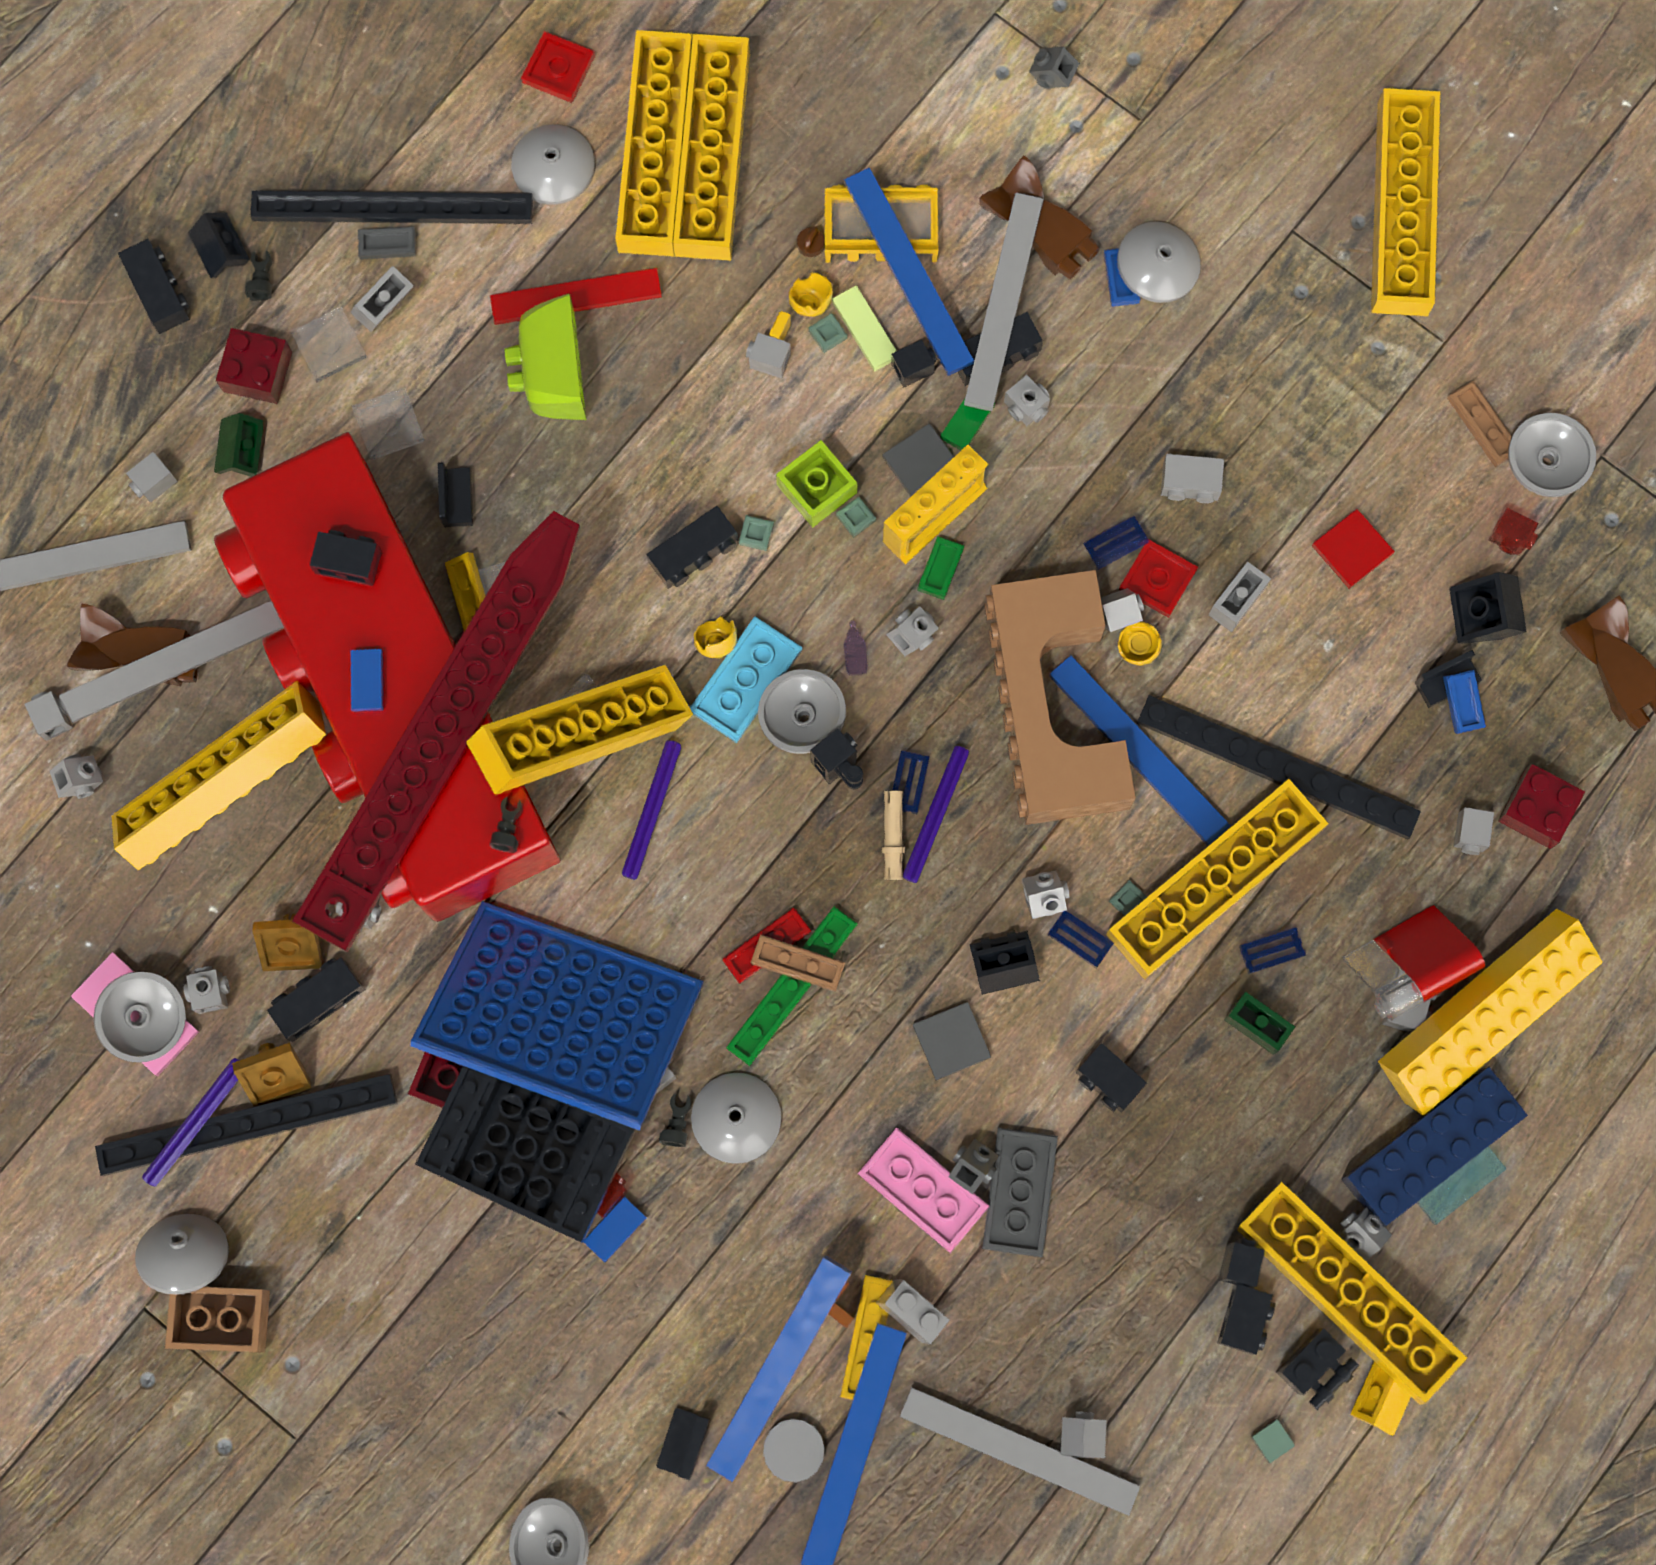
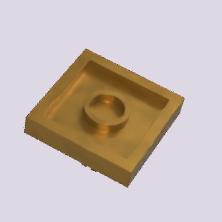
[252,914,323,972]
[232,1042,312,1107]

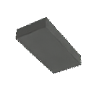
[358,226,416,260]

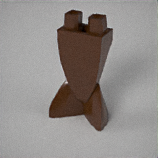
[979,155,1100,280]
[1560,595,1656,731]
[67,603,199,687]

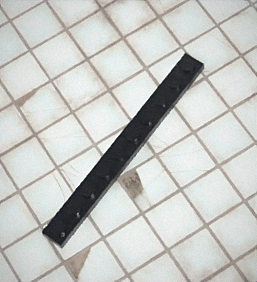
[250,191,533,224]
[1136,695,1421,840]
[95,1074,398,1176]

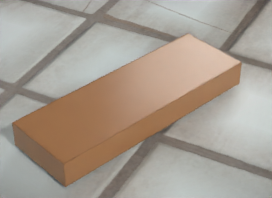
[1447,381,1512,468]
[751,935,845,992]

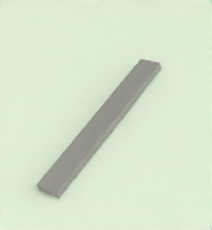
[964,193,1043,411]
[0,521,192,591]
[59,601,284,723]
[900,1388,1140,1516]

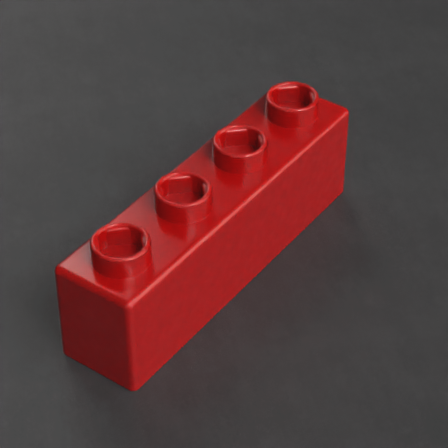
[214,432,561,922]

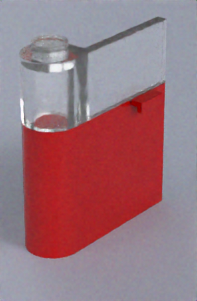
[1343,905,1485,1021]

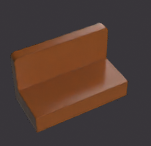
[829,1281,854,1329]

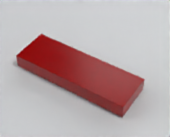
[722,908,812,984]

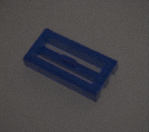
[1083,516,1149,570]
[892,751,930,815]
[1048,911,1114,969]
[1239,927,1306,974]

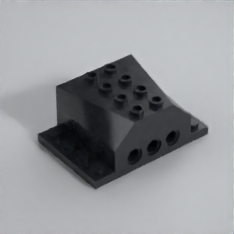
[415,1066,636,1243]

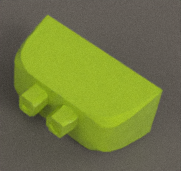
[504,293,586,420]

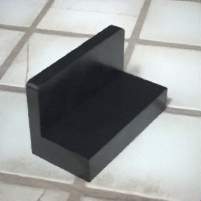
[189,212,250,278]
[438,462,473,527]
[1415,650,1482,708]
[656,1408,710,1480]

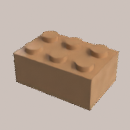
[165,1287,270,1352]

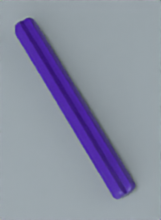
[622,740,681,880]
[903,746,969,883]
[142,1058,239,1187]

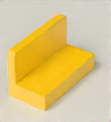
[1350,1362,1411,1436]

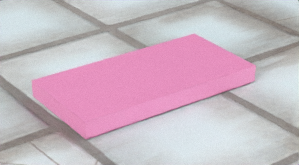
[71,952,199,1076]
[858,1128,989,1253]

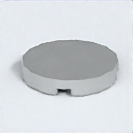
[763,1419,825,1482]

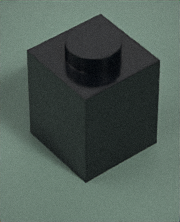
[891,340,937,388]

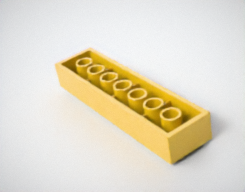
[615,30,692,257]
[673,34,750,261]
[1371,88,1440,316]
[467,664,693,795]
[111,681,326,870]
[1106,779,1329,980]
[1378,909,1603,1116]
[1237,1182,1467,1405]

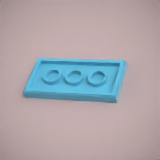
[690,616,803,743]

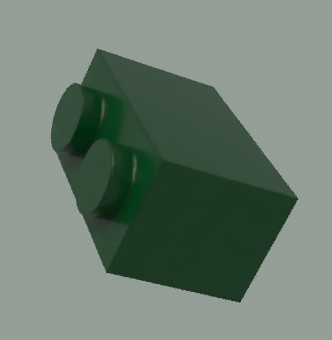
[1224,992,1295,1055]

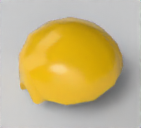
[788,272,833,317]
[693,616,737,658]
[1118,622,1162,666]

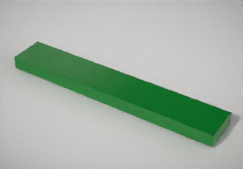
[726,906,858,1066]

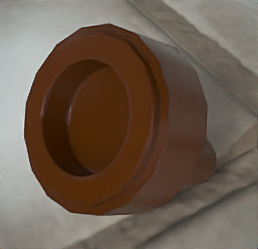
[797,226,825,258]

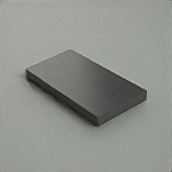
[982,1128,1058,1258]

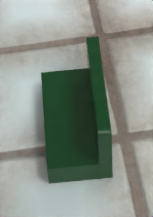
[214,413,264,477]

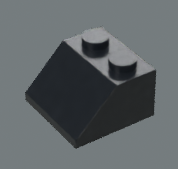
[1449,572,1527,644]

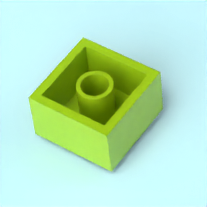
[776,440,857,528]

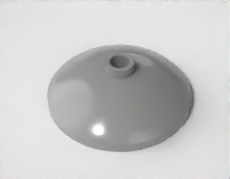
[511,124,595,205]
[1117,222,1201,303]
[1508,413,1596,497]
[758,669,846,754]
[94,972,185,1063]
[691,1073,781,1164]
[135,1214,229,1294]
[509,1498,589,1565]

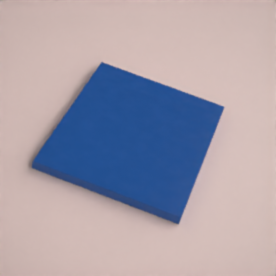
[411,901,704,1130]

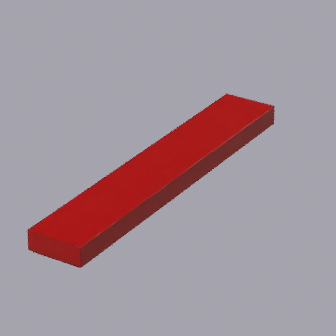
[490,268,662,325]

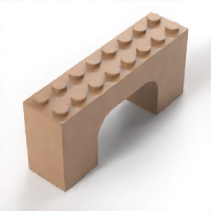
[984,570,1136,825]

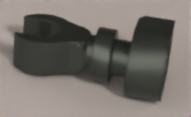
[245,250,272,301]
[489,797,523,853]
[659,1093,691,1147]

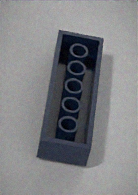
[1341,1067,1528,1227]

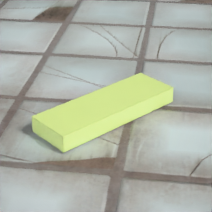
[832,285,896,372]

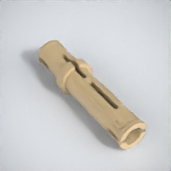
[882,791,905,880]

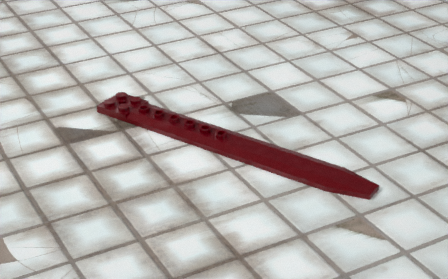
[292,511,580,952]

